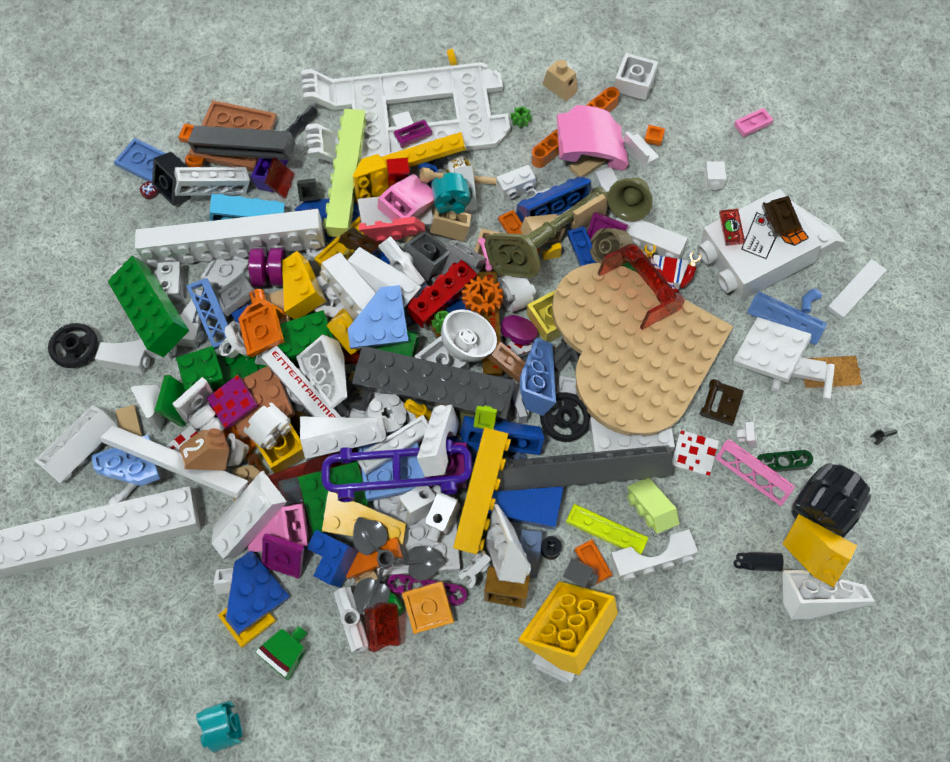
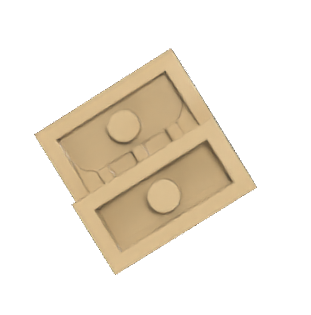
[571,194,607,230]

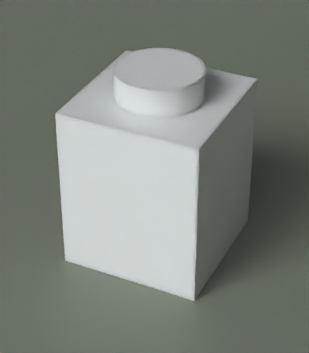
[704,161,726,190]

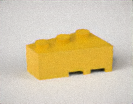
[282,251,326,319]

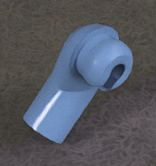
[801,288,822,313]

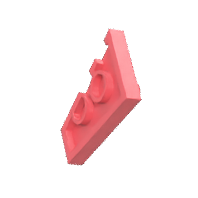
[359,217,425,242]

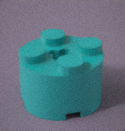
[431,172,471,214]
[196,700,243,753]

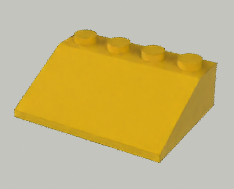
[518,581,618,675]

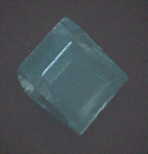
[278,477,303,506]

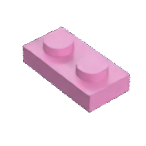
[734,108,773,137]

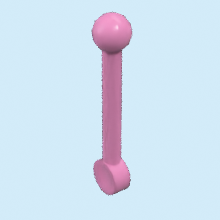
[478,238,493,272]

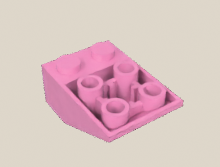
[377,174,434,221]
[248,503,310,552]

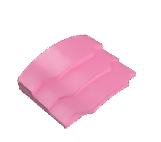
[557,105,628,170]

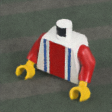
[643,244,701,294]

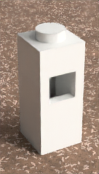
[454,166,477,214]

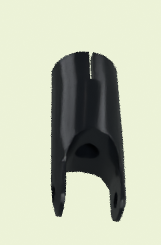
[733,552,784,572]

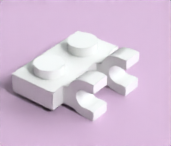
[458,548,491,589]

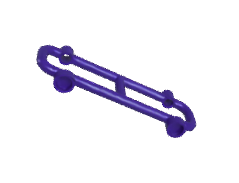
[321,440,473,502]

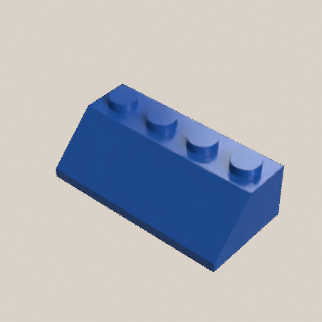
[516,176,591,223]

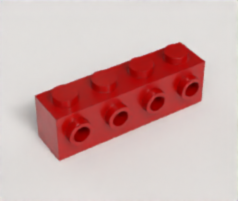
[407,260,478,329]

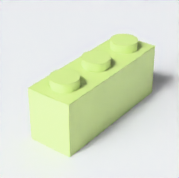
[627,478,679,534]

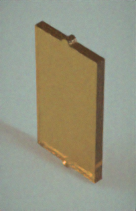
[803,356,862,388]

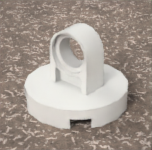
[219,321,250,358]

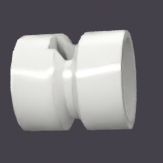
[188,404,224,432]

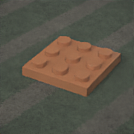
[235,366,295,441]

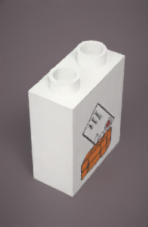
[697,189,822,301]

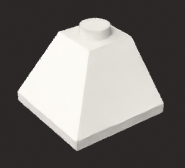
[131,385,166,433]

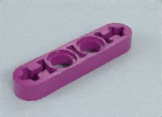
[387,574,467,606]

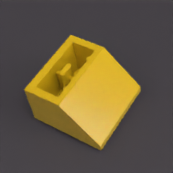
[353,154,389,203]

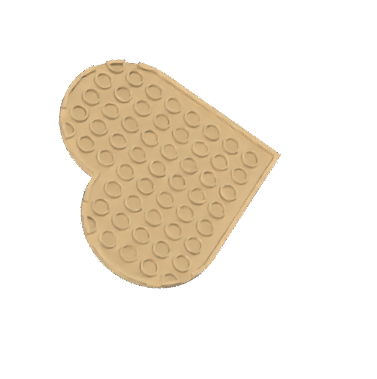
[552,263,733,437]

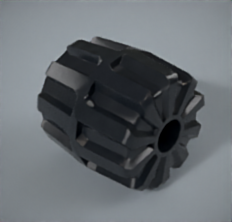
[792,463,871,538]

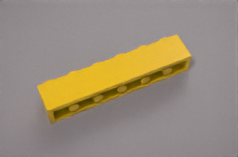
[453,427,511,554]

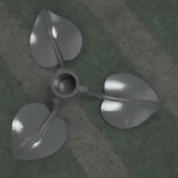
[353,517,444,615]

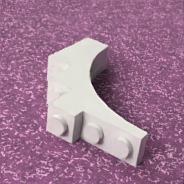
[95,289,208,374]

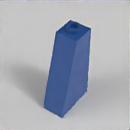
[487,487,563,531]

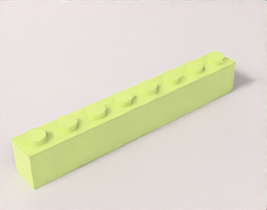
[323,109,366,237]

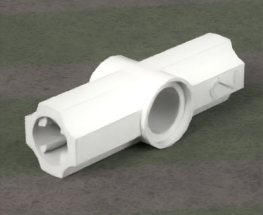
[378,236,425,286]
[333,587,369,653]

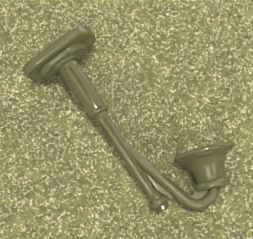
[485,178,653,278]

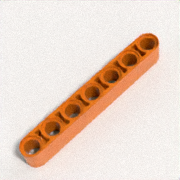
[531,87,619,168]

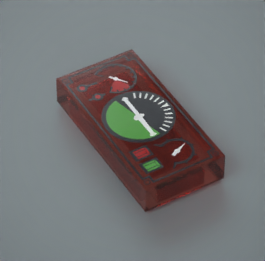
[719,208,745,246]

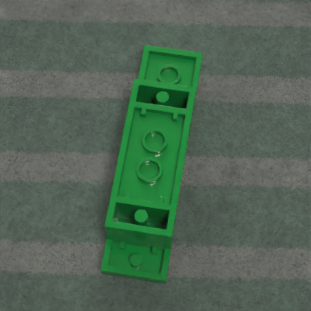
[176,310,333,393]

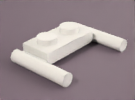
[771,358,835,401]

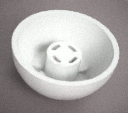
[441,310,497,362]

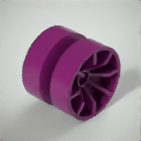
[248,247,286,287]

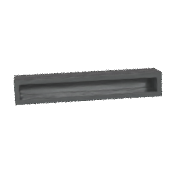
[188,125,296,160]

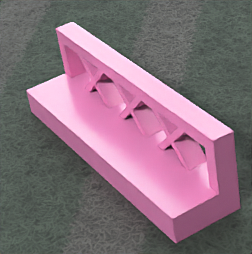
[715,439,796,506]

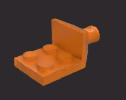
[238,289,287,358]

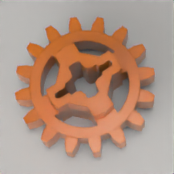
[462,276,503,316]

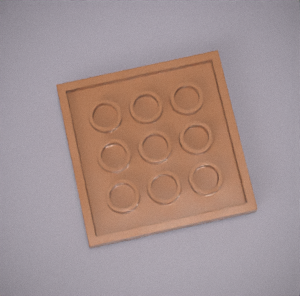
[188,100,277,172]

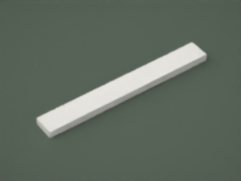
[100,426,248,498]

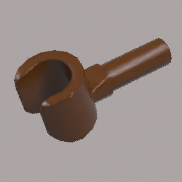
[246,453,266,474]

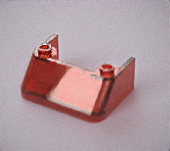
[597,244,684,330]

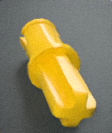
[403,399,432,423]

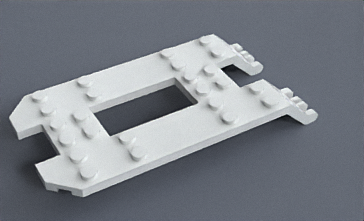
[301,62,510,163]

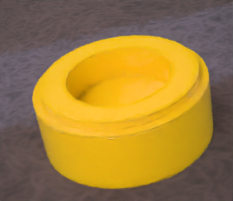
[447,48,457,66]

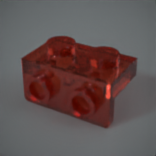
[364,602,401,652]

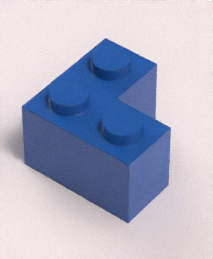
[307,530,359,588]

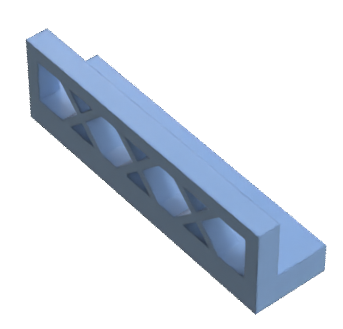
[186,278,232,350]
[747,291,827,345]

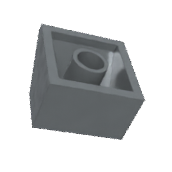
[404,231,450,282]

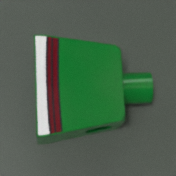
[255,626,308,681]

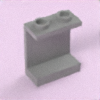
[432,240,487,299]

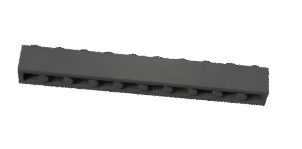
[470,445,673,492]

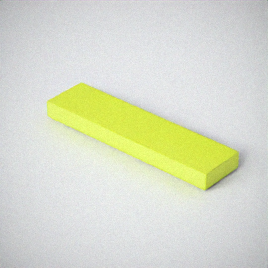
[566,504,648,555]

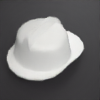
[226,433,249,466]

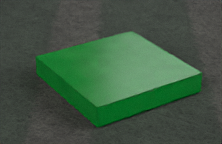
[154,375,186,427]

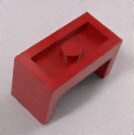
[386,157,410,188]

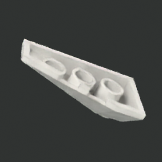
[791,201,846,259]
[782,570,875,620]

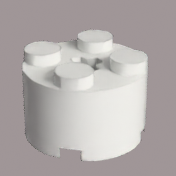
[497,276,536,313]
[364,394,407,437]
[244,403,291,450]

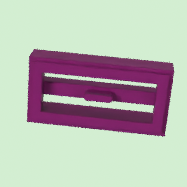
[393,119,432,148]

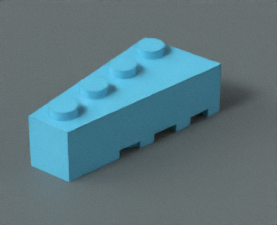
[209,194,285,221]

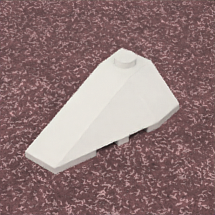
[348,247,421,310]
[296,335,347,408]

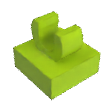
[473,405,497,430]

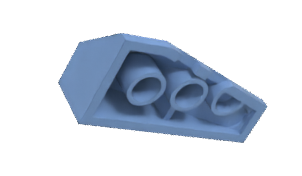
[520,337,556,416]

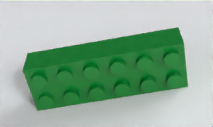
[107,255,189,358]

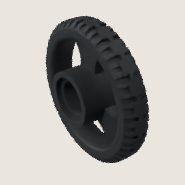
[48,323,98,368]
[540,392,591,442]

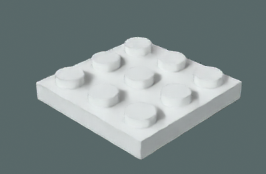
[733,317,811,383]

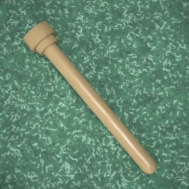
[420,168,496,185]

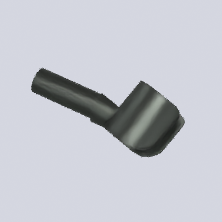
[870,429,898,445]

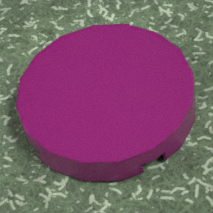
[500,315,538,345]

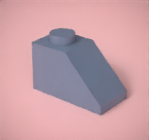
[520,530,542,578]

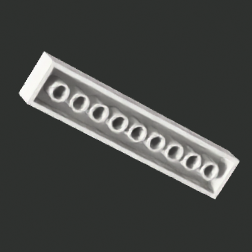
[135,209,326,268]
[0,486,201,578]

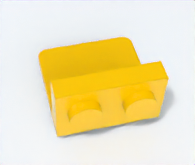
[326,308,361,355]

